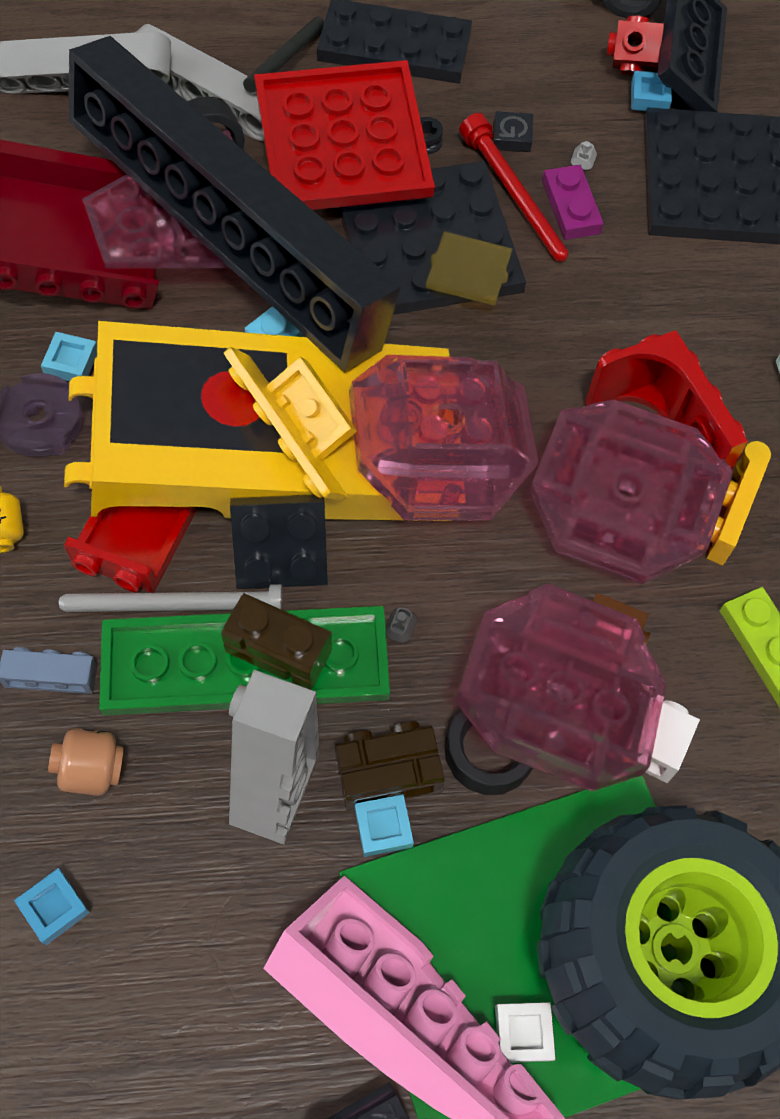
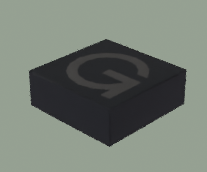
[493,111,533,152]

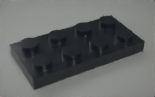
[317,0,472,84]
[658,0,727,112]

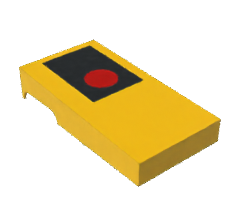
[64,321,464,521]

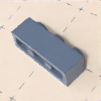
[0,647,98,694]

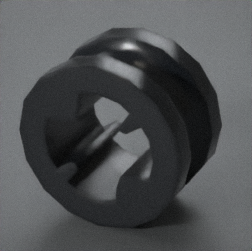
[420,117,443,155]

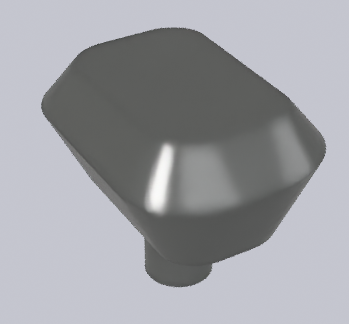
[385,608,417,643]

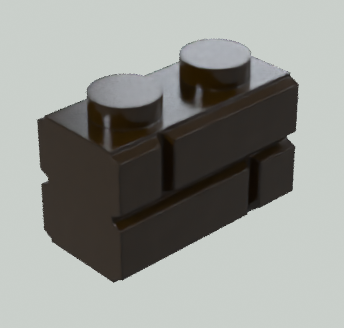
[221,593,332,690]
[335,721,445,811]

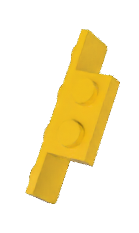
[224,347,357,502]

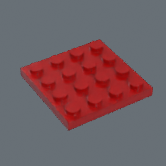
[254,60,435,210]

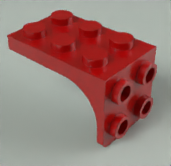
[585,330,748,491]

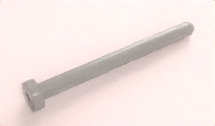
[59,584,283,612]

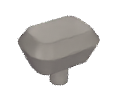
[571,141,597,170]

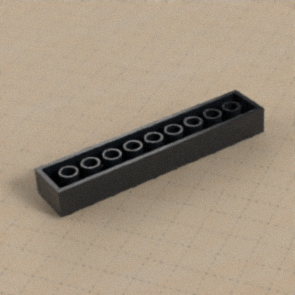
[69,36,401,372]

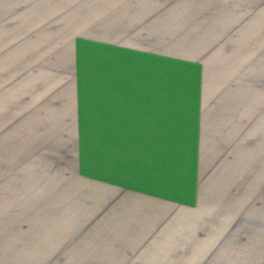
[339,771,715,1119]

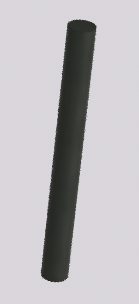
[243,16,324,93]

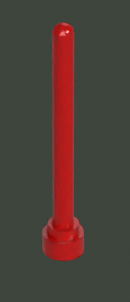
[459,113,568,262]

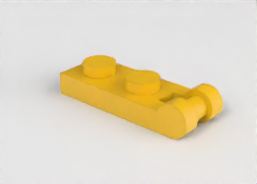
[705,441,771,566]

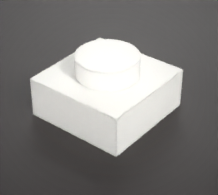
[495,1003,555,1063]

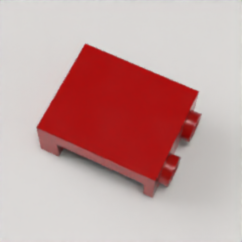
[64,506,198,593]

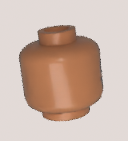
[48,728,124,796]

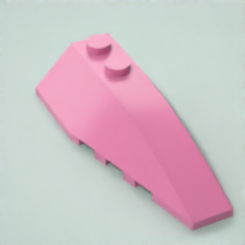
[263,876,565,1119]

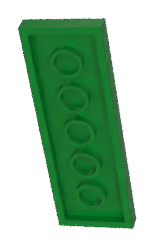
[99,606,390,716]

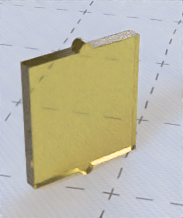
[426,232,512,306]

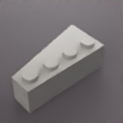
[229,670,320,845]

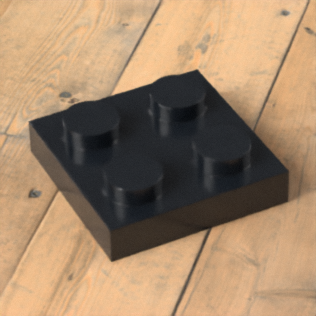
[230,495,328,589]

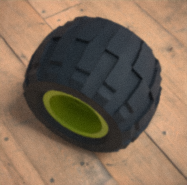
[536,805,780,1100]

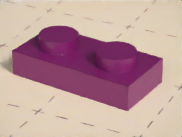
[542,164,604,240]

